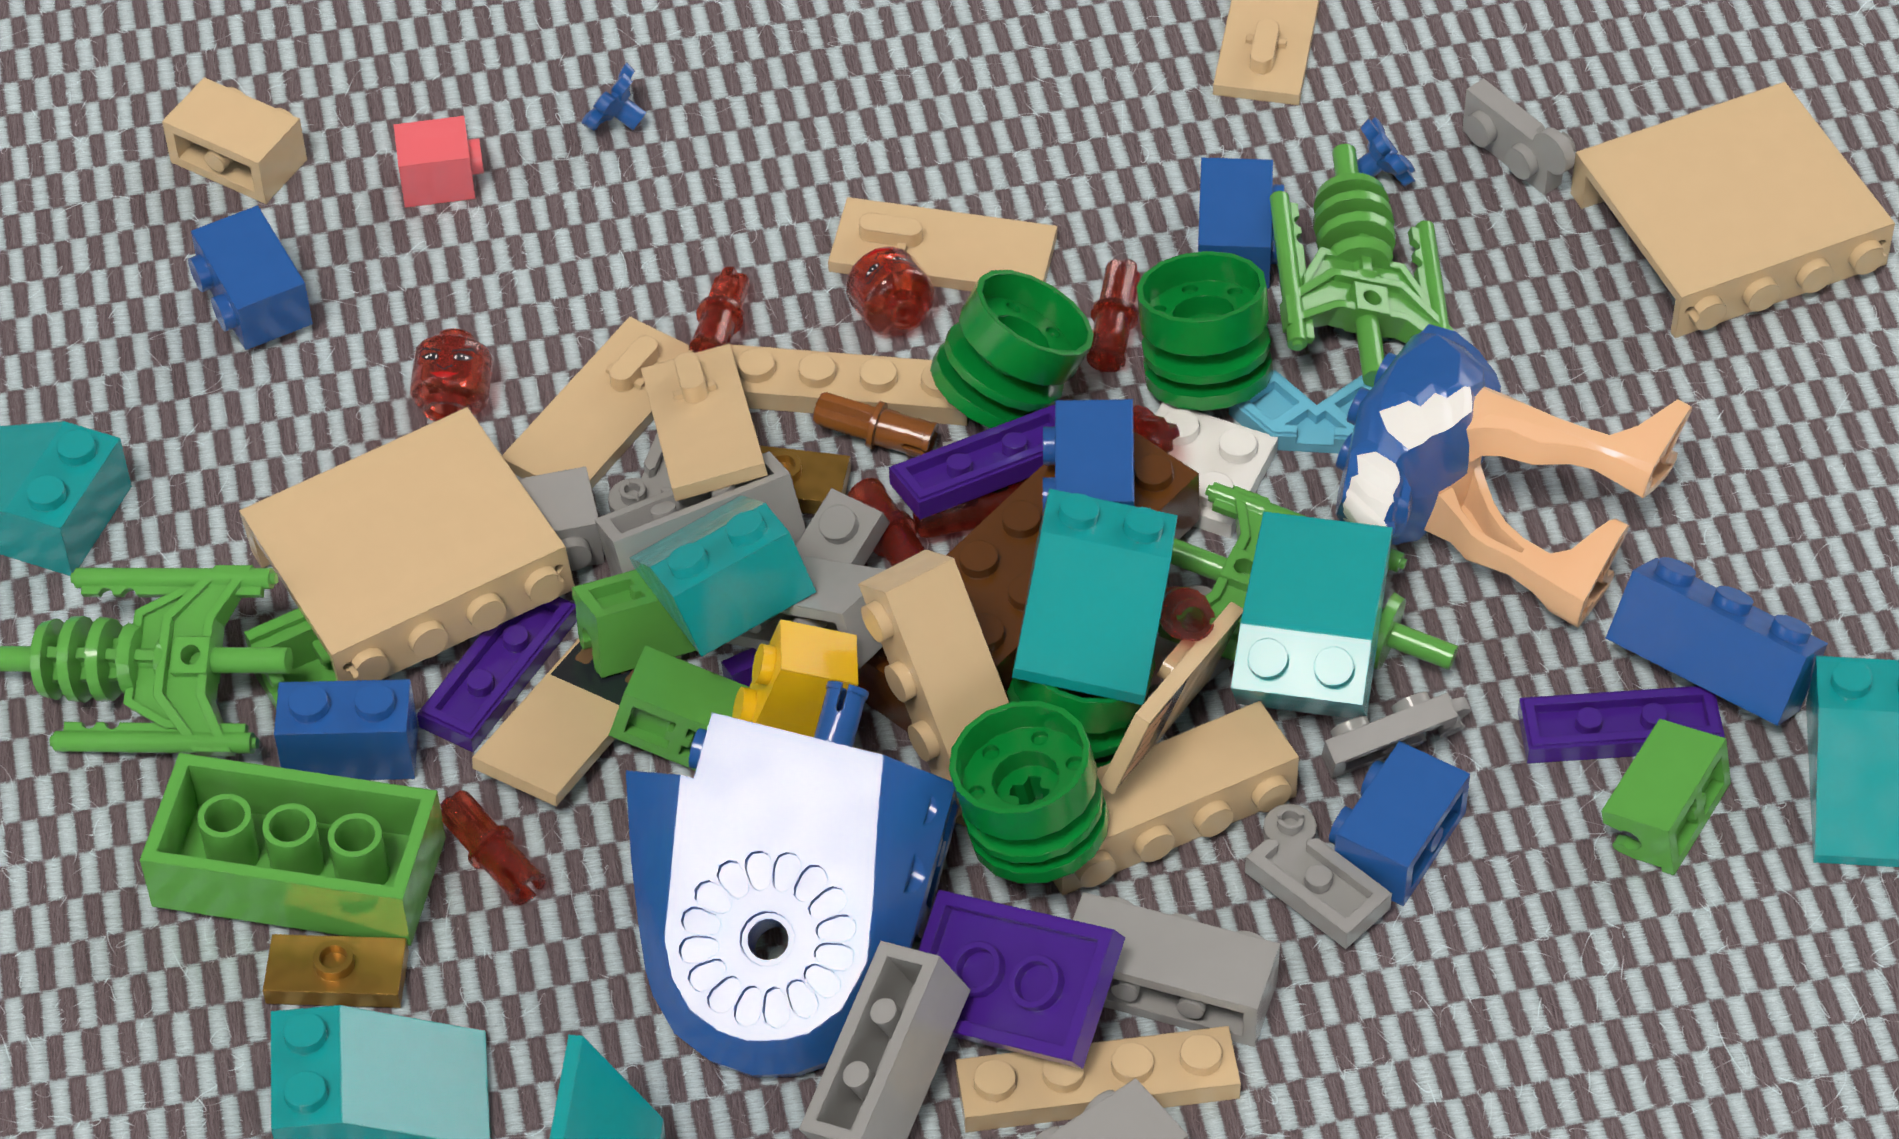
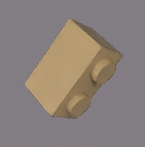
[162,77,307,204]

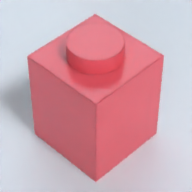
[393,116,484,208]

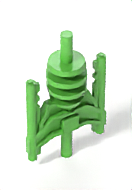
[1270,144,1453,387]
[1158,482,1458,670]
[0,565,294,756]

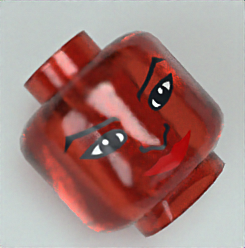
[846,246,935,337]
[410,328,493,421]

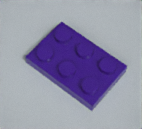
[919,890,1126,1069]

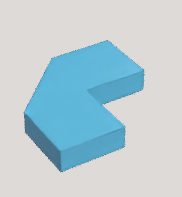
[1229,370,1372,454]

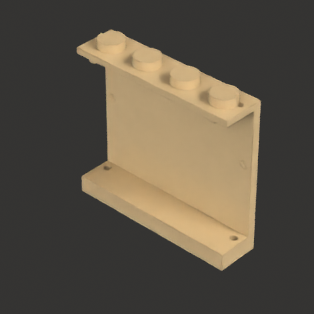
[1570,82,1895,338]
[239,407,575,681]

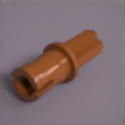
[813,392,939,457]

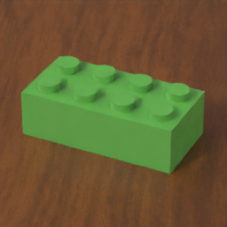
[140,753,446,946]

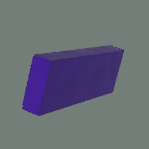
[889,405,1055,520]
[417,597,577,753]
[1517,686,1725,764]

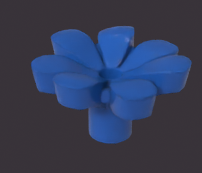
[581,63,647,131]
[1357,117,1415,186]

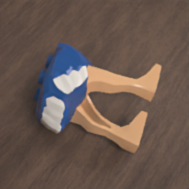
[1335,324,1692,628]

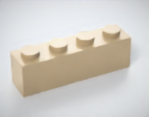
[858,550,1009,827]
[1053,701,1299,896]

